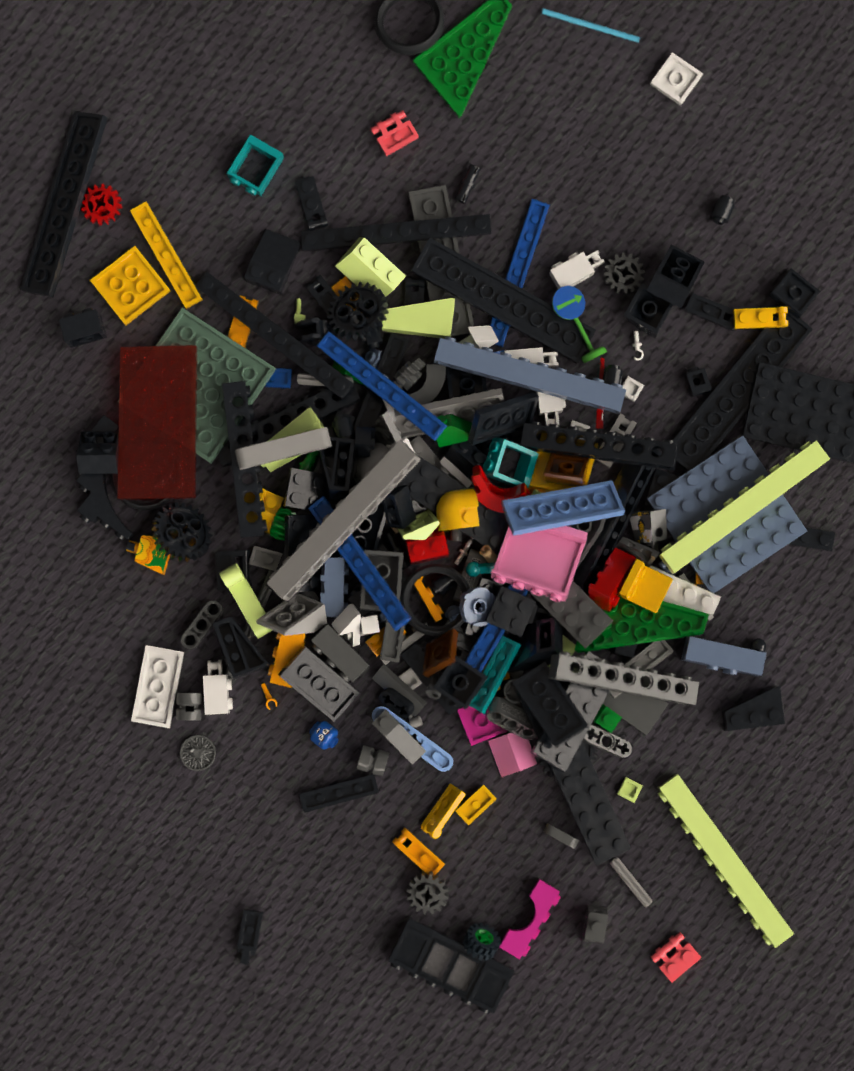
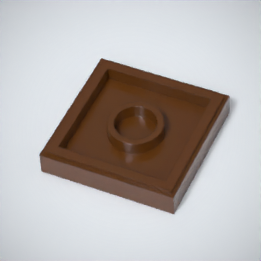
[423,628,458,678]

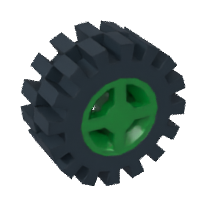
[463,923,501,961]

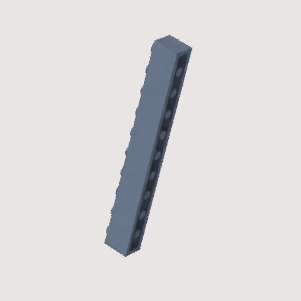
[434,337,626,414]

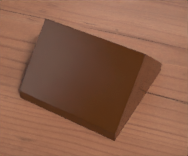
[544,453,589,487]

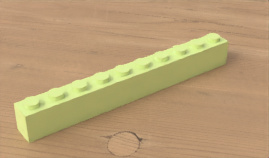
[659,441,830,574]
[657,774,794,948]

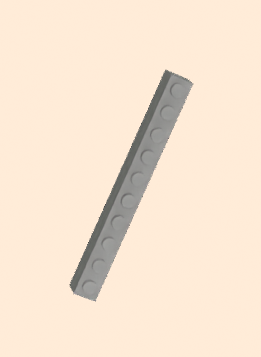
[267,440,421,601]

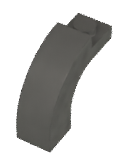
[408,364,446,405]

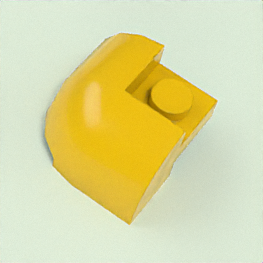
[244,488,285,534]
[436,488,479,531]

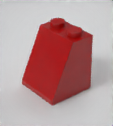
[405,526,449,565]

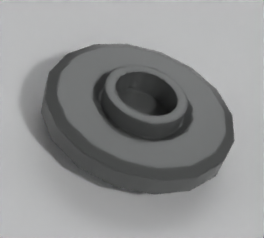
[180,735,216,771]

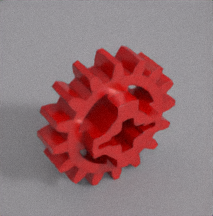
[81,183,123,226]

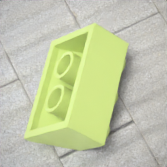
[335,237,406,297]

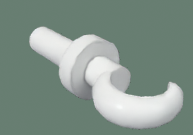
[632,331,644,360]
[454,539,473,565]

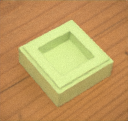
[617,777,643,803]

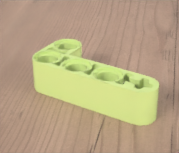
[219,563,273,639]

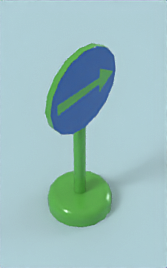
[552,286,607,364]

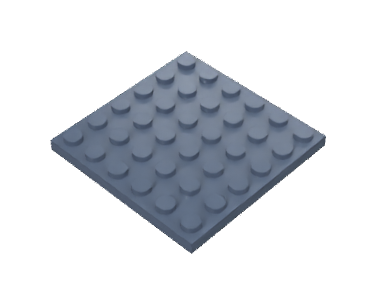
[647,436,807,593]

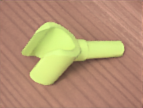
[294,298,306,324]

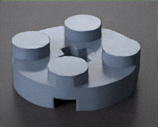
[460,587,495,626]

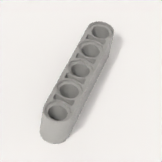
[235,427,332,470]

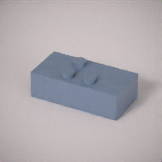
[681,637,766,676]

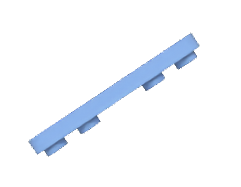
[372,706,453,772]

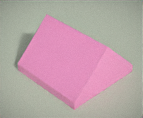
[488,732,537,777]

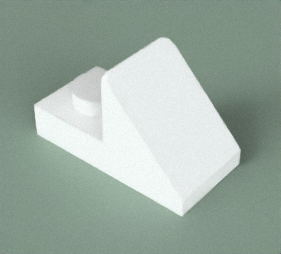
[458,326,499,349]
[332,603,361,647]

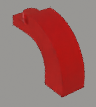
[471,464,531,513]

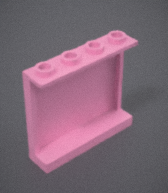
[491,526,588,602]

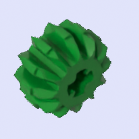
[270,507,296,541]

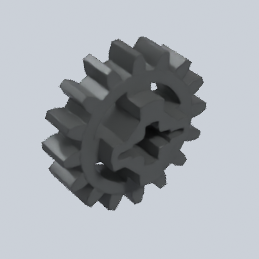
[603,253,645,295]
[393,358,426,390]
[407,872,449,914]

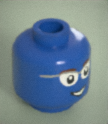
[309,721,339,750]

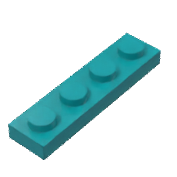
[469,636,521,714]

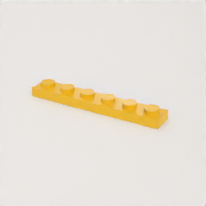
[130,201,202,309]

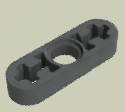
[582,725,632,758]

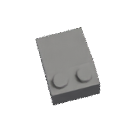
[256,593,327,636]

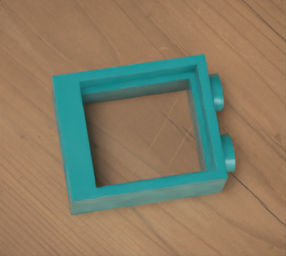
[227,134,284,196]
[483,438,539,488]

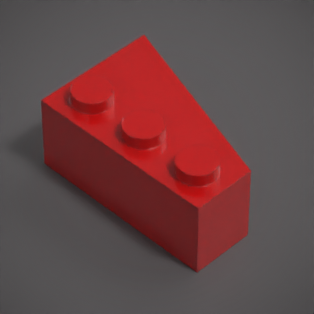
[589,547,636,612]

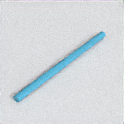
[542,8,640,43]

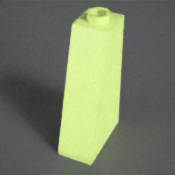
[381,298,455,339]
[261,407,324,472]

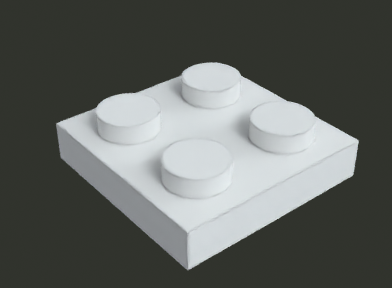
[650,52,703,106]

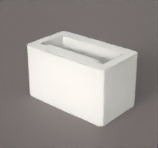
[360,615,380,636]

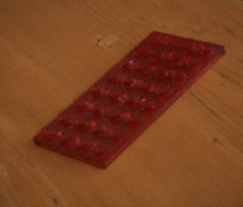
[118,345,197,500]

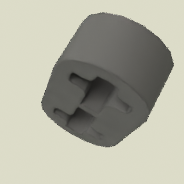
[543,823,579,849]

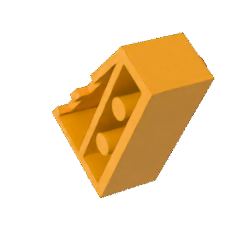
[268,633,306,688]

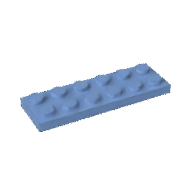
[502,480,625,536]

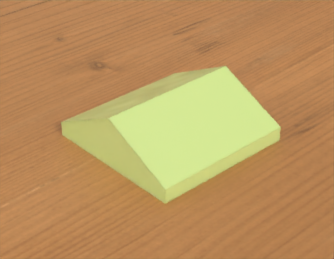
[396,510,440,540]

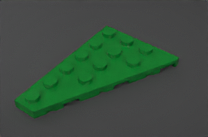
[413,0,512,118]
[575,594,709,653]

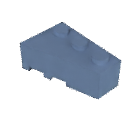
[320,557,349,618]

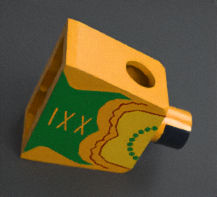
[126,535,170,575]

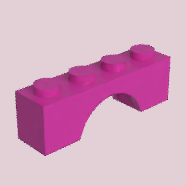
[499,879,561,959]

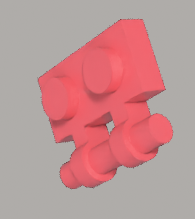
[370,110,419,156]
[651,932,701,983]

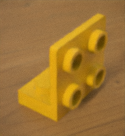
[619,559,673,613]

